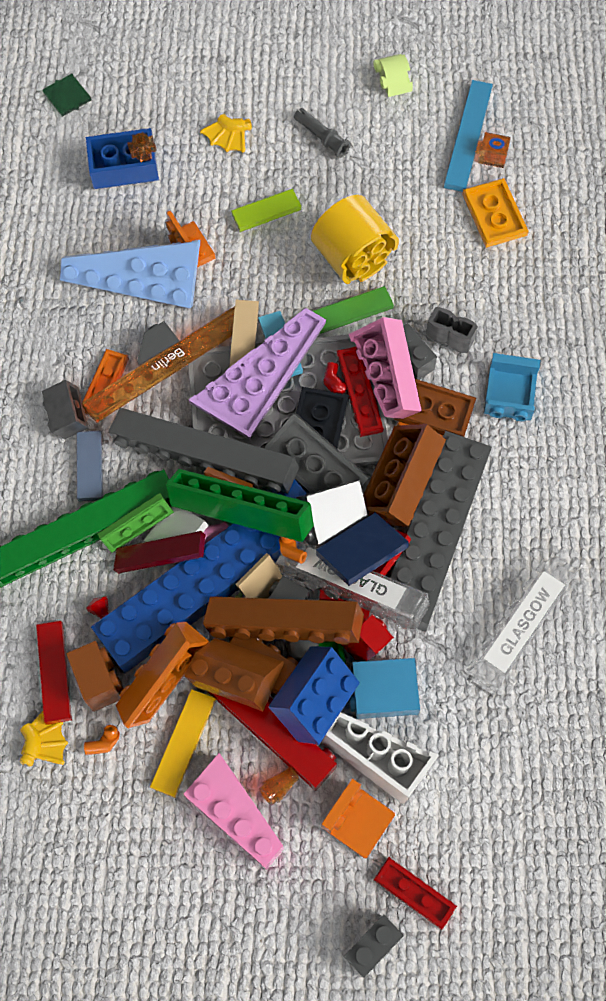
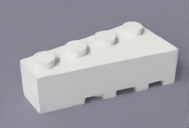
[321,712,439,805]

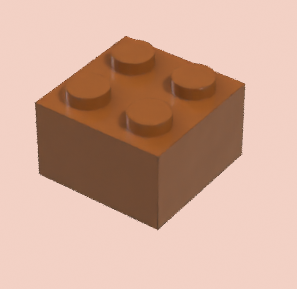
[66,641,123,712]

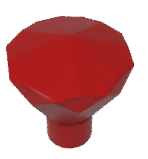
[86,596,109,619]

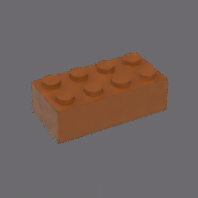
[363,424,446,527]

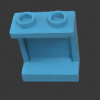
[484,353,541,422]

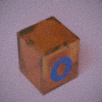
[476,132,511,168]

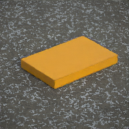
[462,178,529,248]

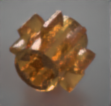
[127,132,157,162]

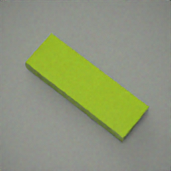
[231,189,301,232]

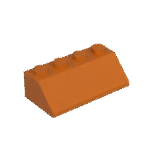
[116,622,209,728]

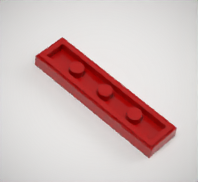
[337,346,384,437]
[36,621,72,725]

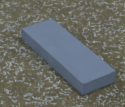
[77,430,103,502]

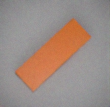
[82,349,129,419]

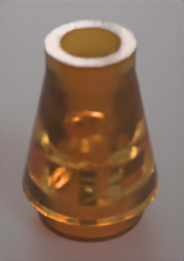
[259,767,299,805]

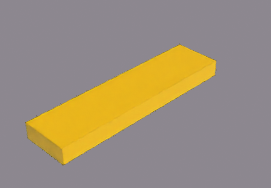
[150,689,216,798]

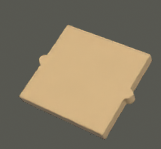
[236,553,283,599]

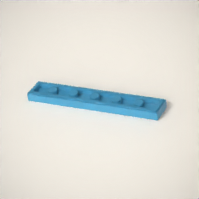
[444,80,493,192]

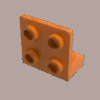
[165,210,216,268]
[321,778,395,859]

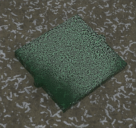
[42,73,92,117]

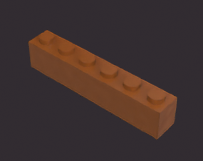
[203,597,364,645]

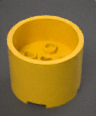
[311,195,399,284]

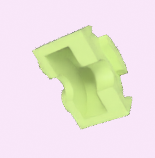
[373,54,413,97]

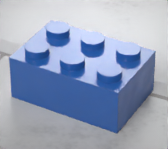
[86,128,159,189]
[268,646,360,745]

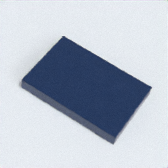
[316,512,409,586]

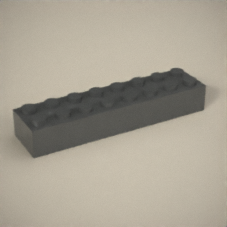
[378,431,492,632]

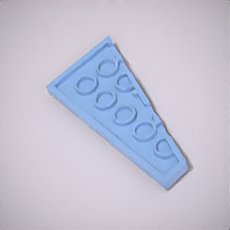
[60,240,200,308]

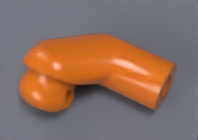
[279,536,307,564]

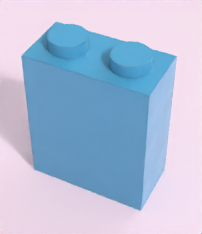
[350,658,420,719]

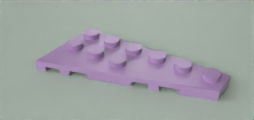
[188,308,326,439]

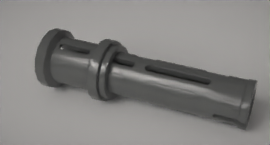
[294,108,351,158]

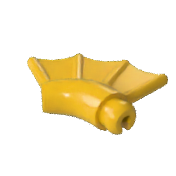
[200,114,252,153]
[20,711,68,767]

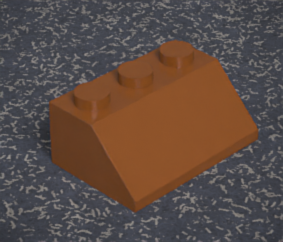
[184,638,284,711]

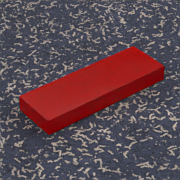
[373,857,457,930]

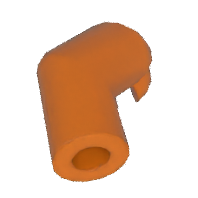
[84,725,120,755]

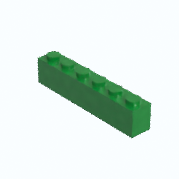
[166,469,314,542]

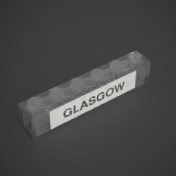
[277,541,430,631]
[466,554,579,697]

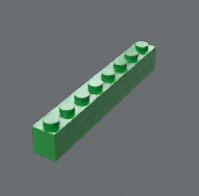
[0,469,171,588]

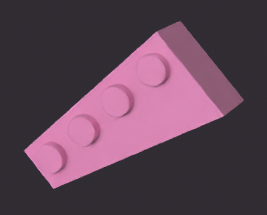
[348,317,421,419]
[183,753,284,870]

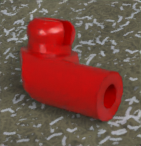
[323,362,346,394]

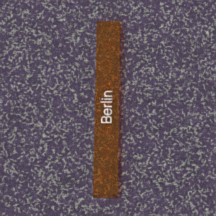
[82,306,235,423]

